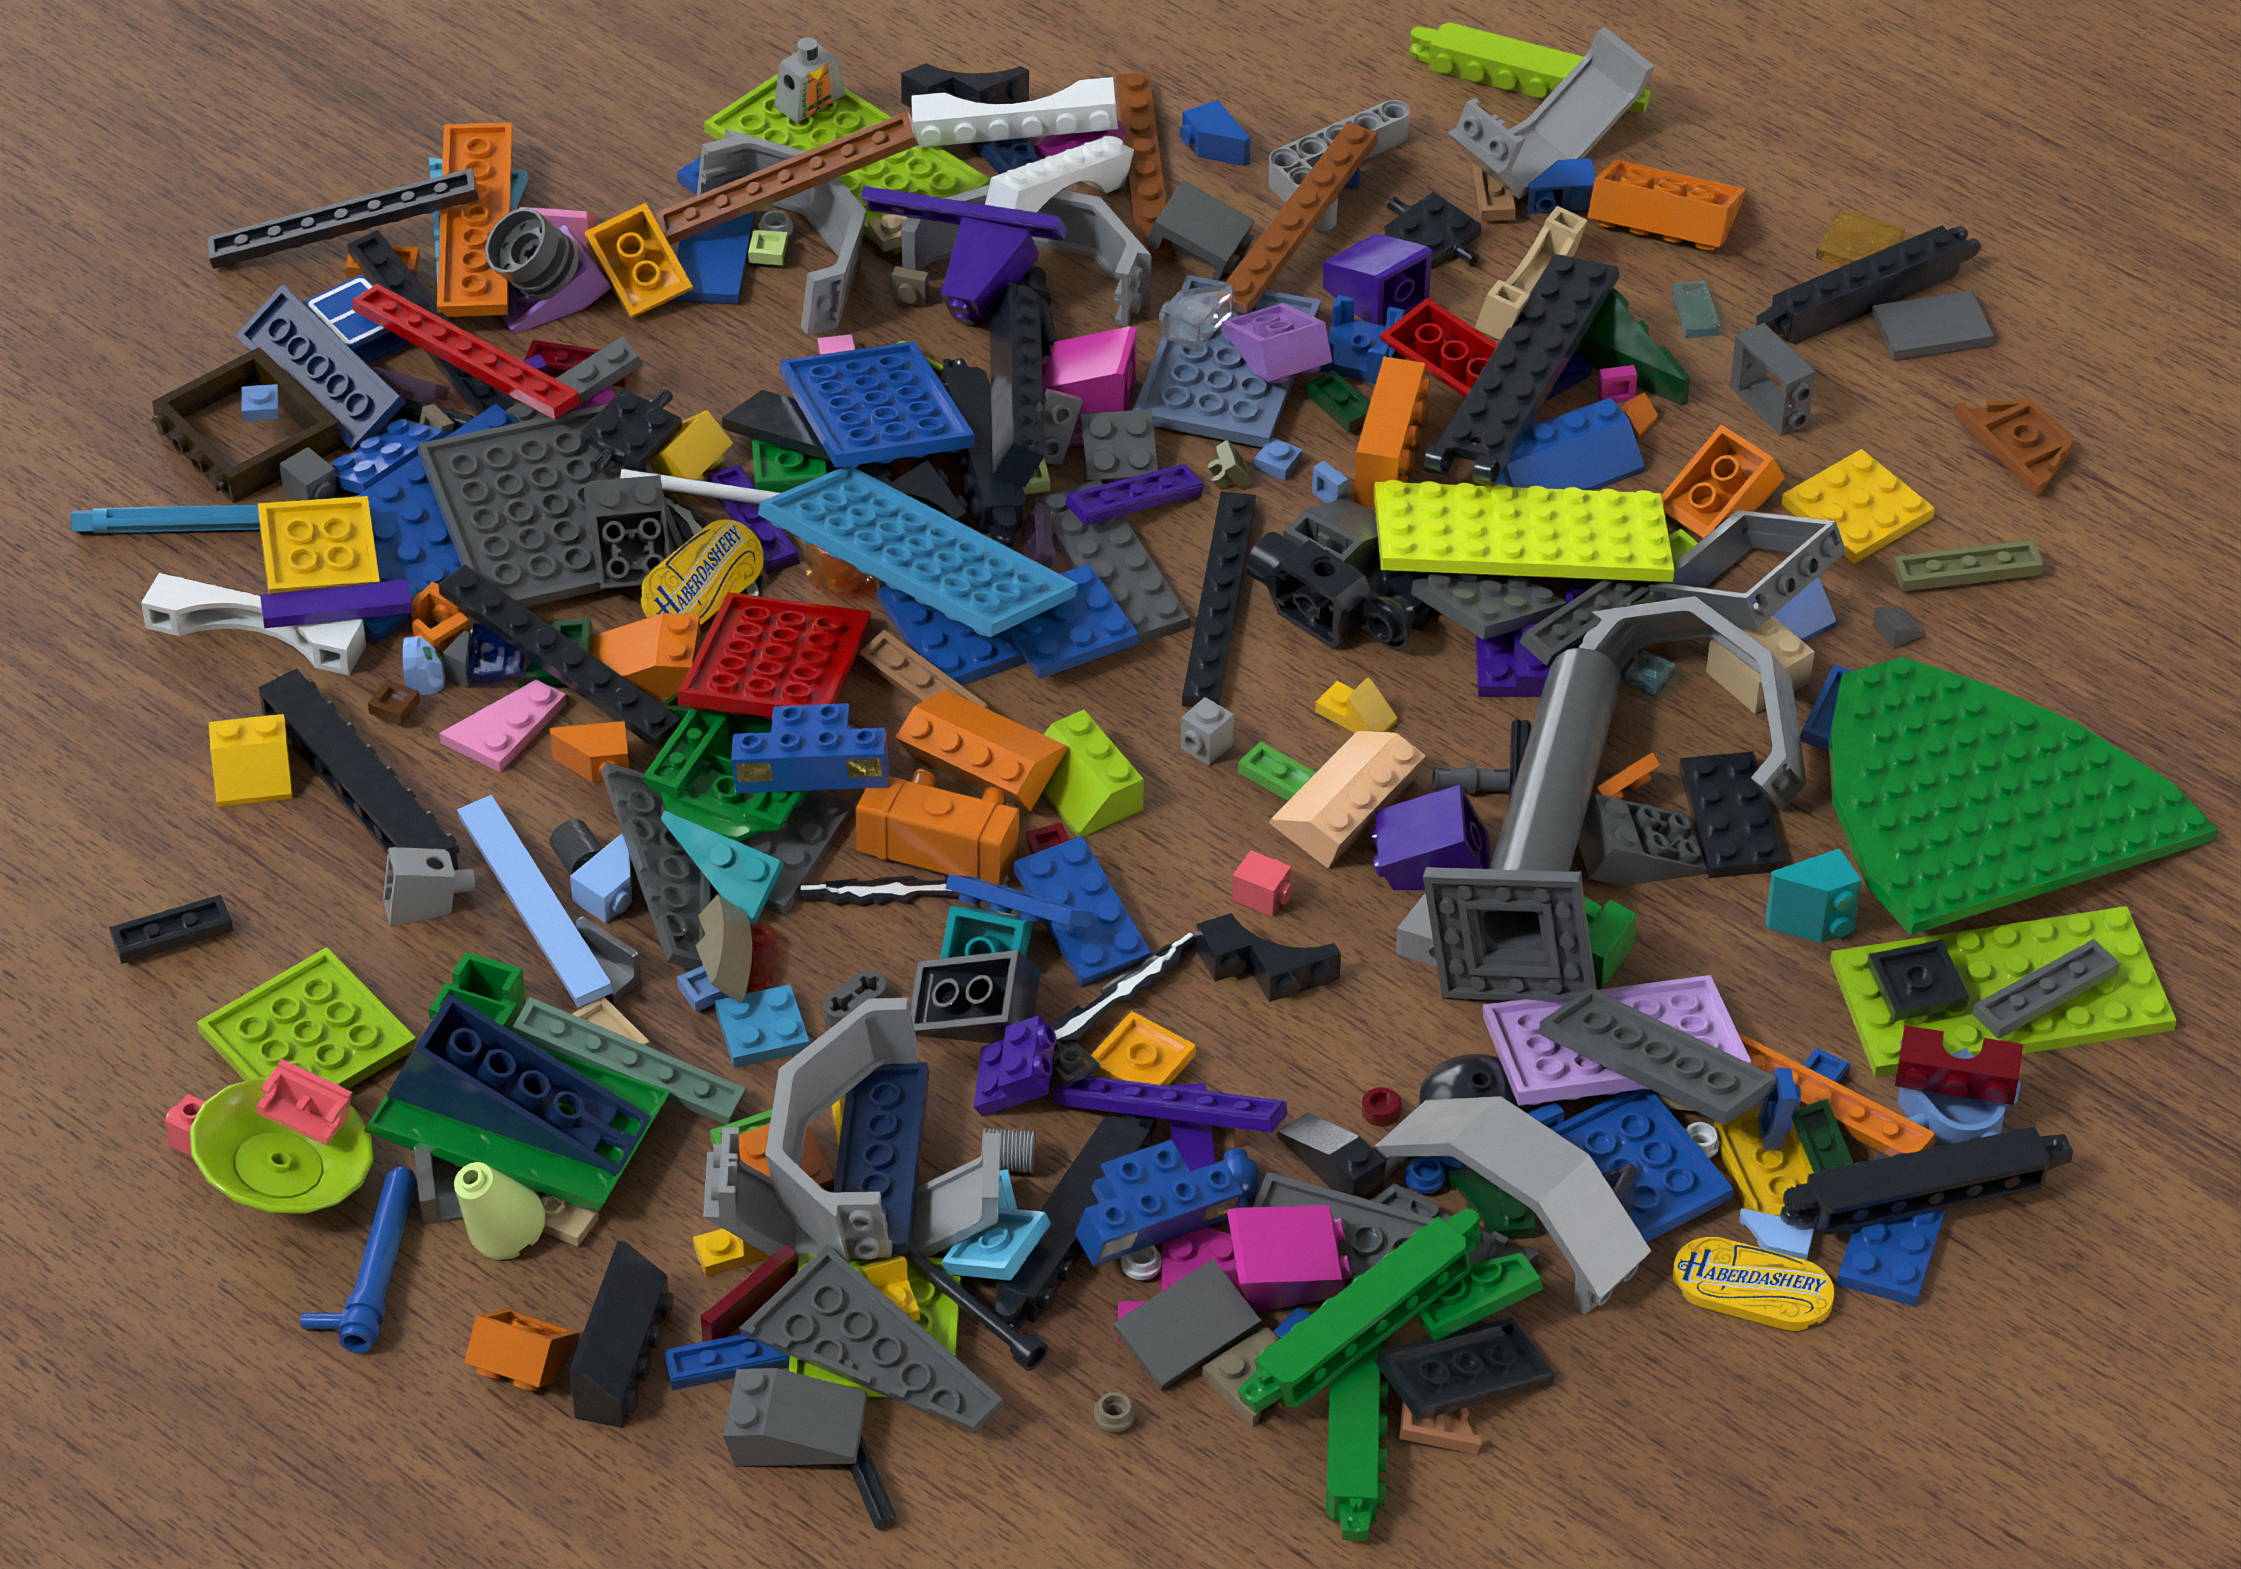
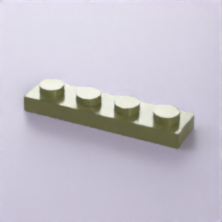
[1892,540,2044,592]

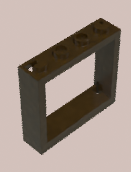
[152,347,341,504]

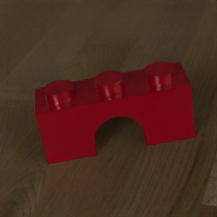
[1895,1025,2023,1105]

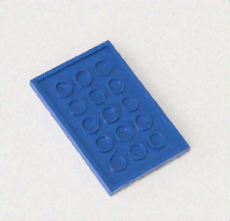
[779,341,975,469]

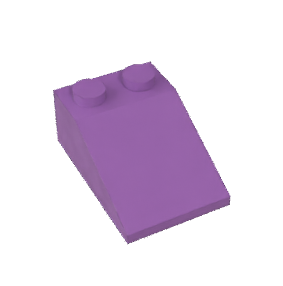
[501,224,613,334]
[1221,303,1332,384]

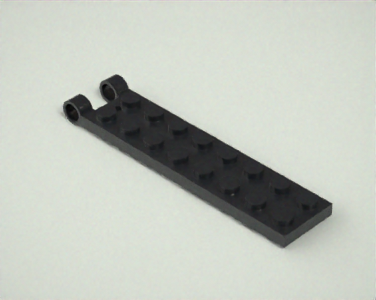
[1424,254,1620,487]

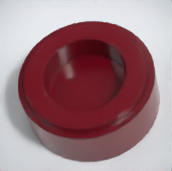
[1362,1087,1402,1127]

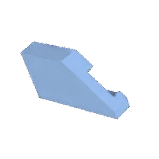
[1739,1208,1815,1260]

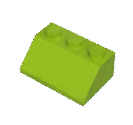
[1042,709,1144,837]

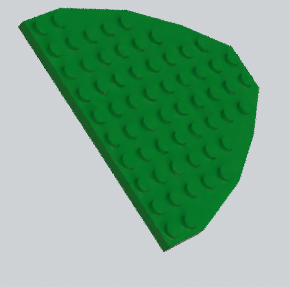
[1829,657,2218,935]

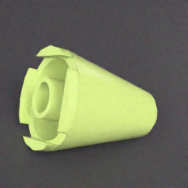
[454,1162,546,1260]

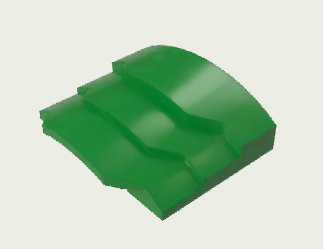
[643,708,812,842]

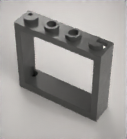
[1648,510,1846,630]

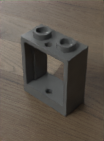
[1730,323,1815,436]

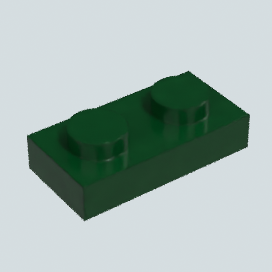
[1305,370,1370,433]
[1792,1098,1854,1173]

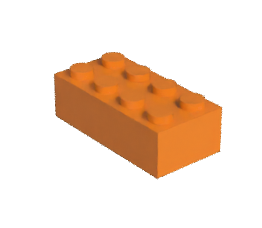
[1354,357,1430,507]

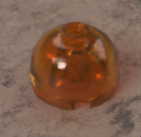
[804,543,873,595]

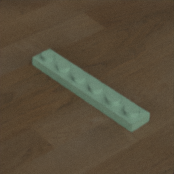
[512,997,746,1125]

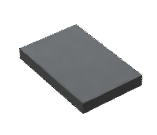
[1872,291,1994,360]
[1113,1259,1261,1391]

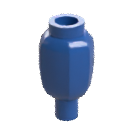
[1223,1148,1258,1208]

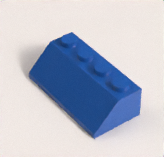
[1496,397,1645,491]

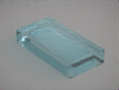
[1671,280,1720,338]

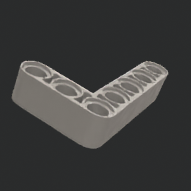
[1268,100,1410,231]

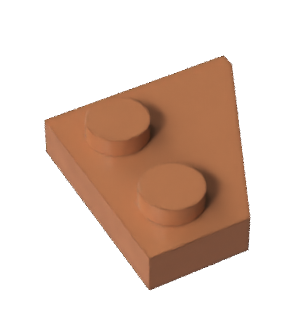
[1399,1402,1481,1455]

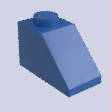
[1180,100,1250,166]

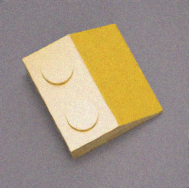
[650,410,733,493]
[209,714,293,807]

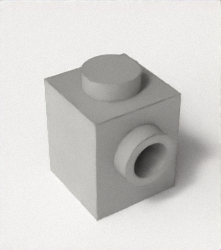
[1181,697,1234,766]

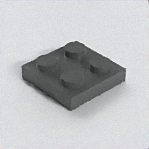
[1080,409,1158,484]

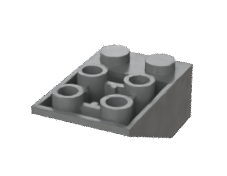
[584,475,670,589]
[1283,498,1380,573]
[1578,793,1708,886]

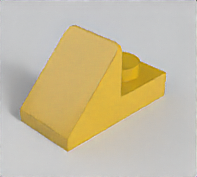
[1315,677,1398,733]
[693,1229,771,1277]
[857,1255,920,1321]

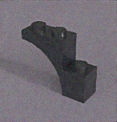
[901,63,1029,108]
[855,460,970,527]
[1196,913,1341,1002]

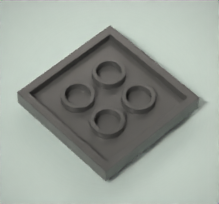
[1411,573,1567,640]

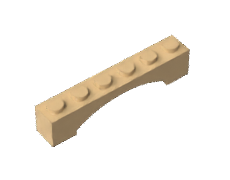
[1475,206,1588,341]

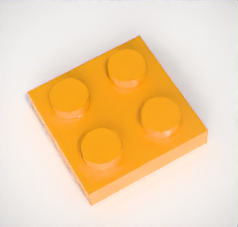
[1087,1011,1196,1086]

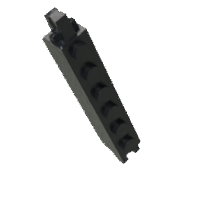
[1756,225,1981,344]
[941,358,1026,548]
[994,1114,1156,1332]
[1780,1126,2073,1235]

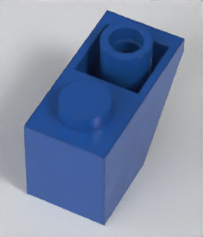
[1527,158,1595,214]

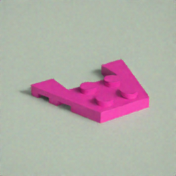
[1118,1227,1241,1340]

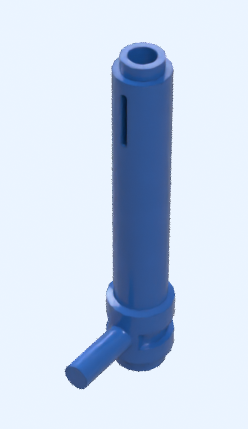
[301,1166,417,1353]

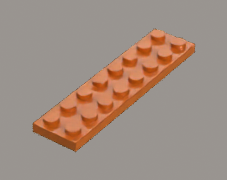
[437,122,513,317]

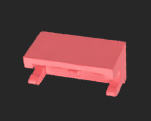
[256,1059,352,1146]

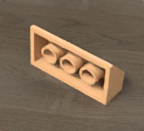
[1269,731,1426,869]

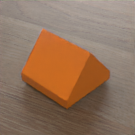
[1620,392,1658,438]

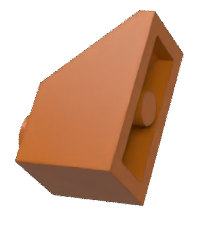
[550,721,629,783]

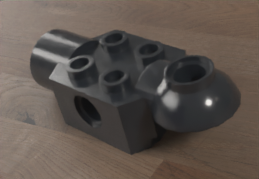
[1246,532,1415,649]

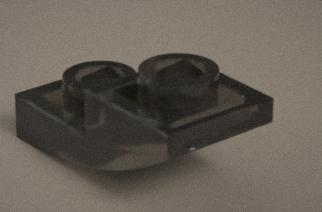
[1050,1040,1100,1087]

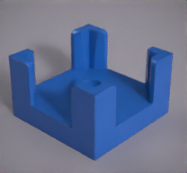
[1319,295,1405,384]

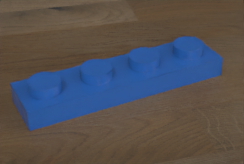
[945,874,1093,932]

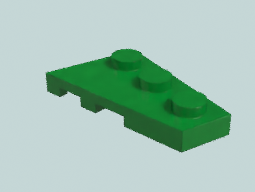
[1416,1253,1543,1342]

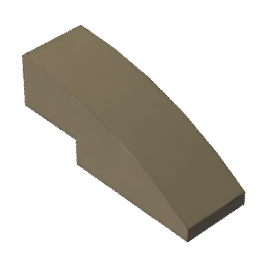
[696,894,752,1004]

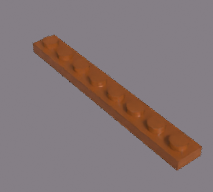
[1116,73,1172,261]
[656,111,919,245]
[1216,122,1378,314]

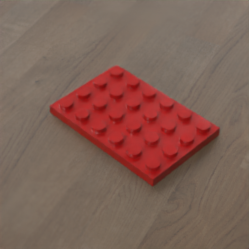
[678,592,871,720]

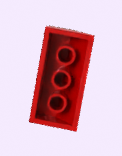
[1379,298,1498,398]

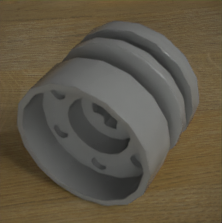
[485,208,579,300]

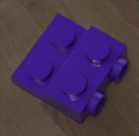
[1475,624,1552,697]
[973,1015,1056,1116]

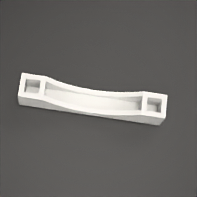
[912,77,1118,148]
[985,136,1134,213]
[141,573,366,676]

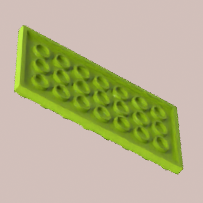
[704,74,991,255]
[1830,906,2177,1077]

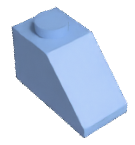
[570,834,632,924]

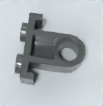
[1043,389,1083,467]

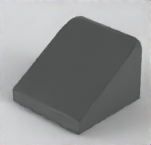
[1873,607,1924,648]
[443,631,472,688]

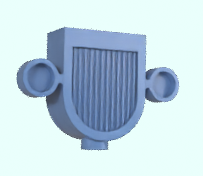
[1897,1048,2021,1146]

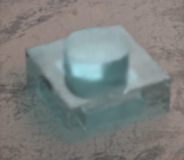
[1624,650,1676,697]

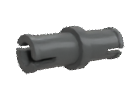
[1432,764,1510,794]

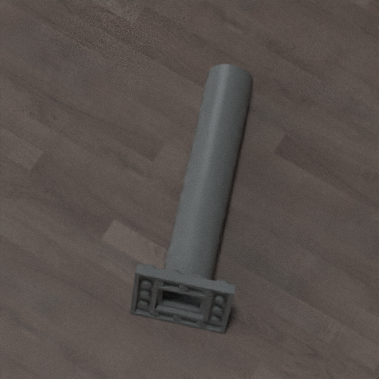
[1423,648,1622,1002]

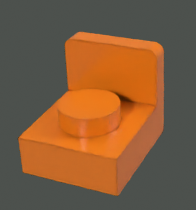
[411,581,470,625]
[412,612,473,658]

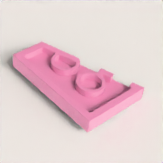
[439,680,567,773]

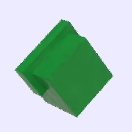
[1584,897,1637,989]
[429,952,526,1031]

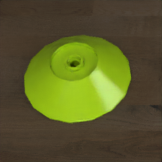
[190,1077,374,1214]

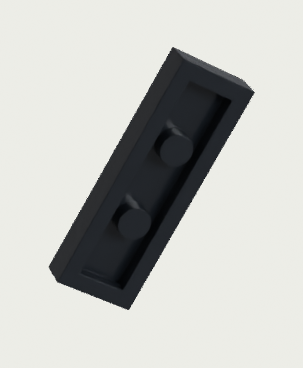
[109,894,234,964]

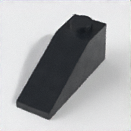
[1277,1113,1385,1200]

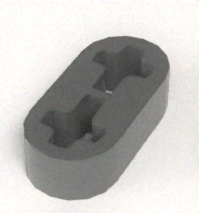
[823,971,887,1028]

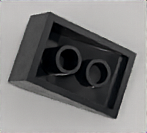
[910,950,1041,1044]

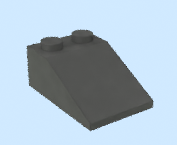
[723,1368,868,1466]

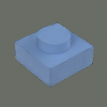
[242,384,279,421]
[1254,437,1303,481]
[1312,460,1348,503]
[677,966,729,1012]

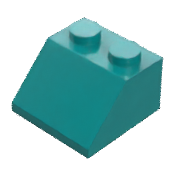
[1765,849,1862,943]
[940,905,1033,959]

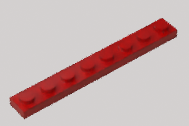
[352,284,580,420]

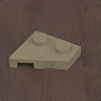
[1202,1326,1279,1427]

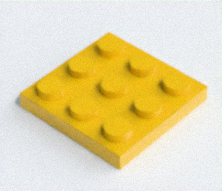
[1781,449,1935,564]
[258,496,380,594]

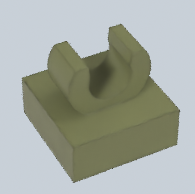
[1207,440,1253,490]

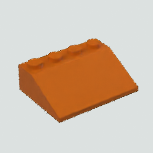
[1587,159,1746,250]

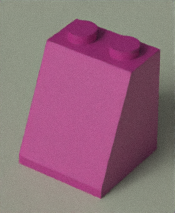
[1042,326,1137,420]
[1227,1205,1353,1313]

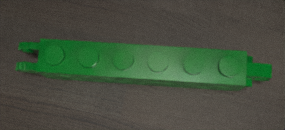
[1238,1208,1483,1413]
[1326,1272,1388,1541]

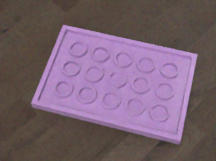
[1483,975,1751,1106]

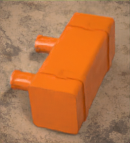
[856,769,1019,885]

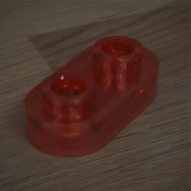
[747,923,777,991]

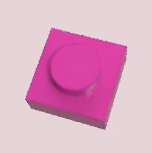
[1597,365,1637,403]

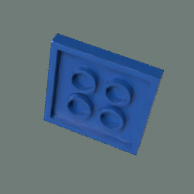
[1006,564,1138,679]

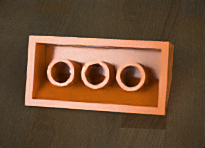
[895,689,1068,812]

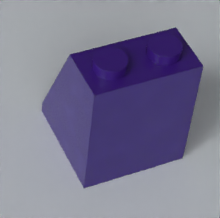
[941,217,1039,325]
[1323,233,1432,326]
[1372,785,1490,890]

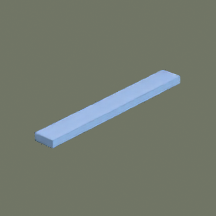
[457,795,613,1008]

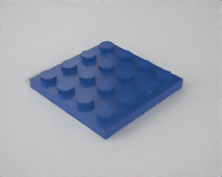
[877,547,1027,686]
[1550,1089,1734,1242]

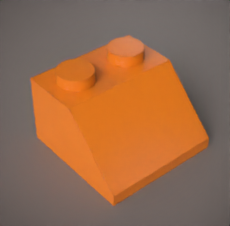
[464,1308,580,1391]

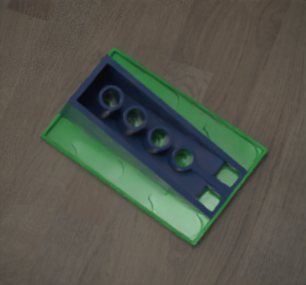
[364,993,671,1211]

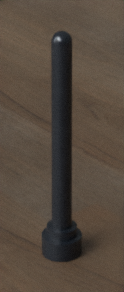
[898,1247,1048,1371]

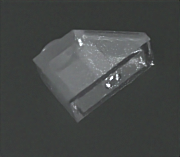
[1159,284,1234,352]

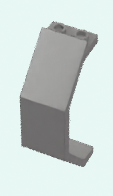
[1447,27,1655,199]
[697,129,866,336]
[901,185,1151,327]
[1579,596,1807,812]
[765,998,919,1264]
[1374,1096,1651,1316]
[703,1127,1000,1261]

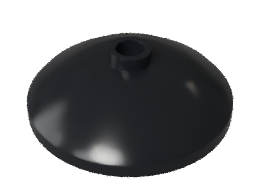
[1419,1054,1538,1114]

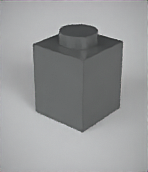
[280,447,338,501]

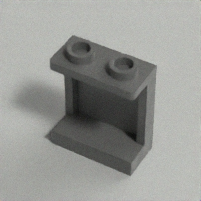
[1146,180,1255,281]

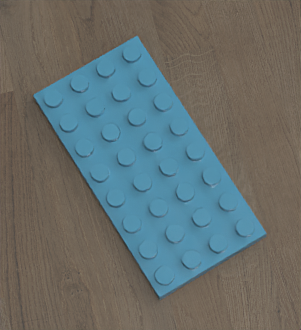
[758,468,1078,637]

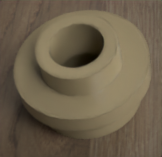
[1094,1392,1135,1432]

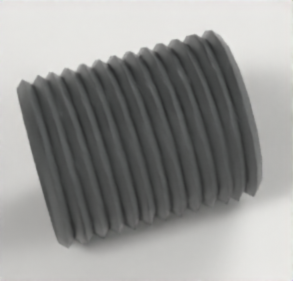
[549,819,602,876]

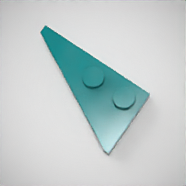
[661,810,784,930]

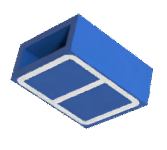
[303,274,409,365]

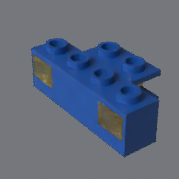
[731,703,889,793]
[1075,1140,1244,1266]

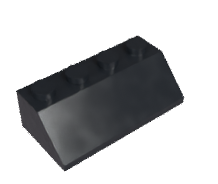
[569,1241,674,1428]

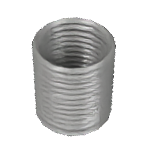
[981,1128,1036,1174]

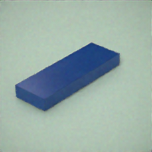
[663,1334,790,1390]

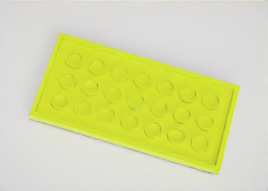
[1374,480,1675,582]

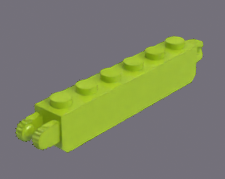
[1409,22,1651,113]

